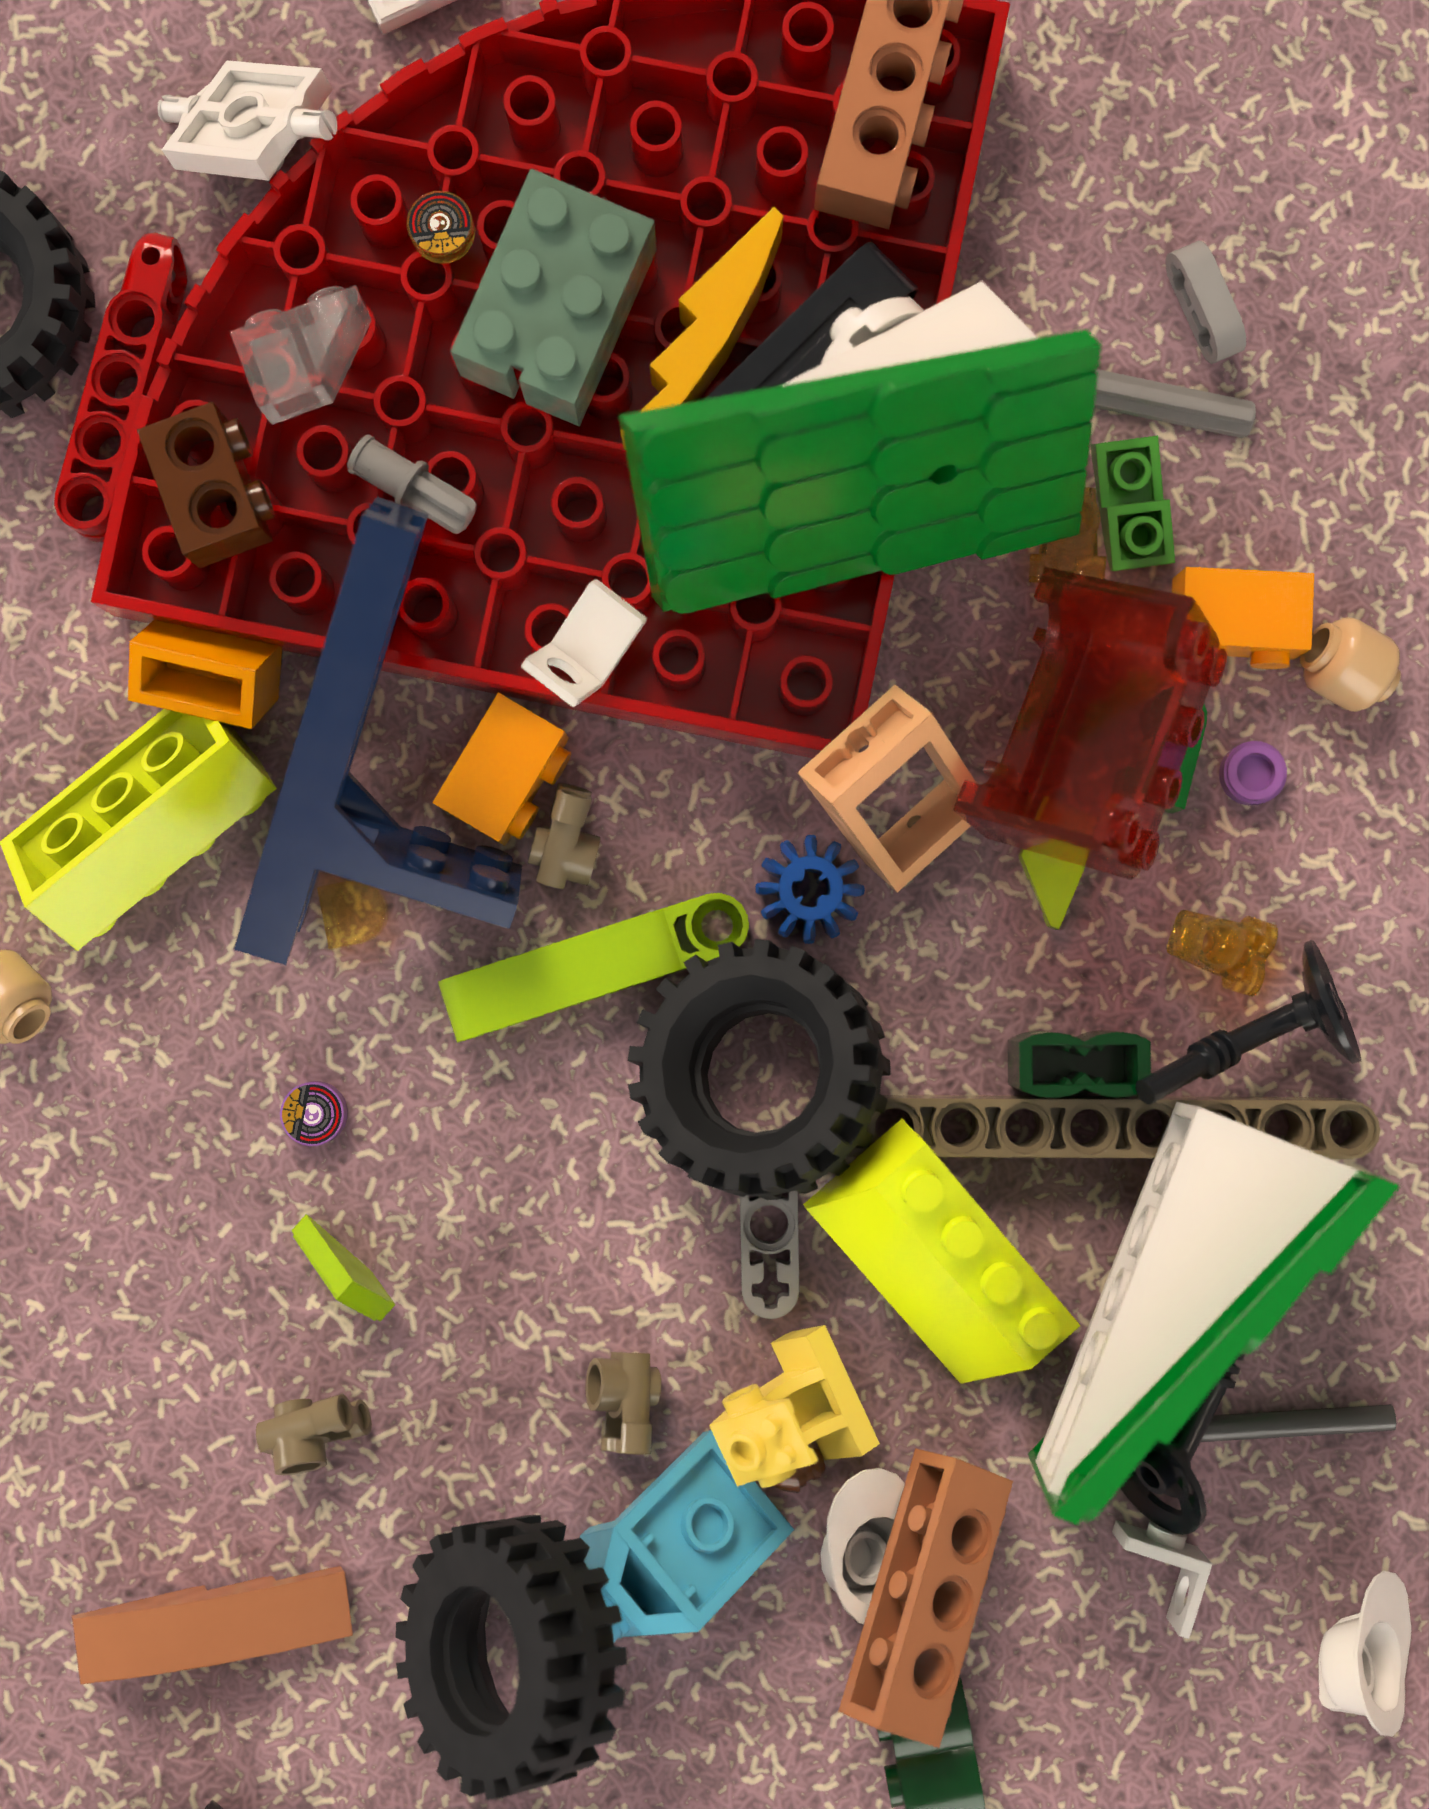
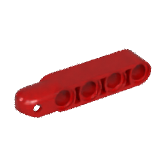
[54,232,188,542]

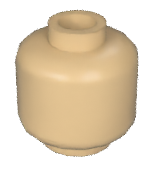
[1300,617,1401,712]
[0,950,52,1044]

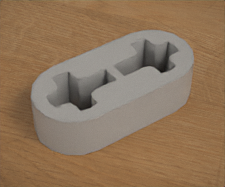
[1166,240,1246,364]

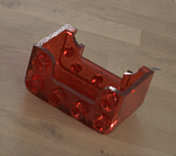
[953,567,1227,880]

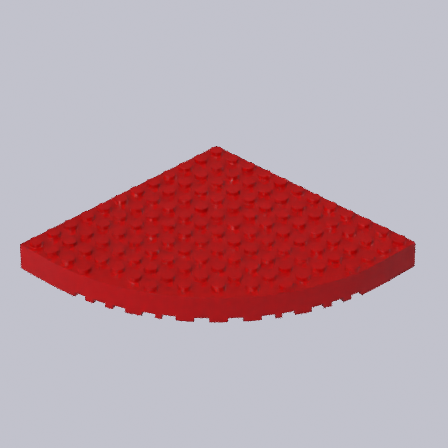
[91,0,1010,758]

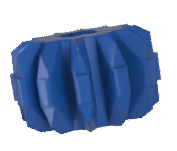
[755,835,865,944]

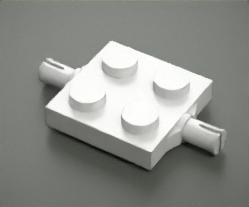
[157,61,338,181]

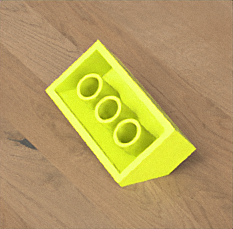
[0,709,277,951]
[803,1119,1081,1384]

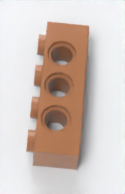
[814,0,964,229]
[838,1448,1013,1748]

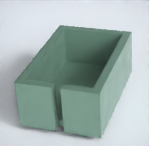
[450,168,657,427]

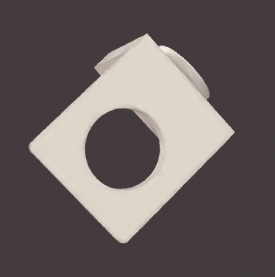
[521,579,647,707]
[1112,1520,1212,1639]

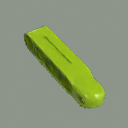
[438,893,749,1043]

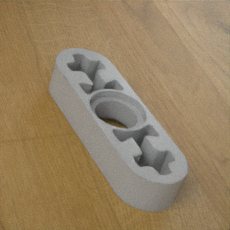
[740,1130,800,1319]

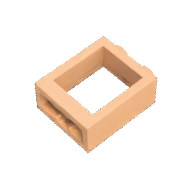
[797,685,992,893]

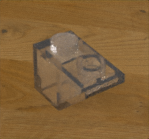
[230,285,372,425]

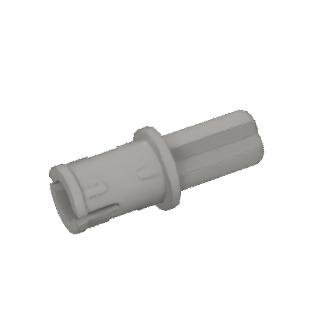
[347,434,477,534]

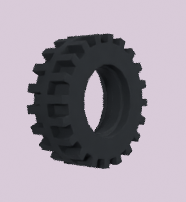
[0,170,95,418]
[628,939,891,1200]
[395,1515,627,1800]

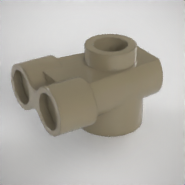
[527,783,601,889]
[585,1352,661,1455]
[256,1394,372,1475]

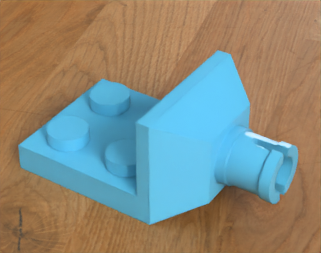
[580,1430,794,1642]

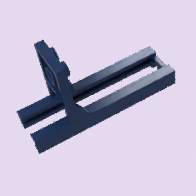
[234,497,522,965]

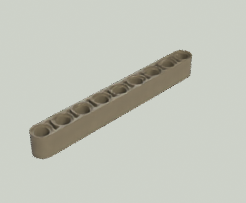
[801,1095,1380,1159]

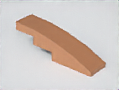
[72,1566,353,1685]

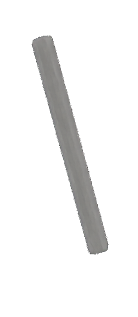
[1094,369,1256,438]

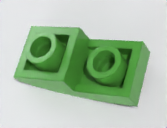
[1090,435,1175,571]

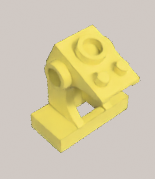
[709,1325,880,1488]

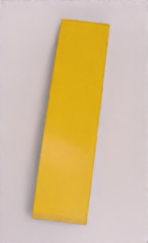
[621,207,783,450]

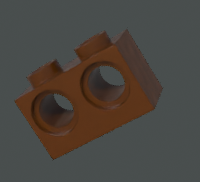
[137,402,275,568]

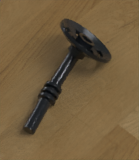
[1135,940,1361,1105]
[1120,1353,1245,1535]

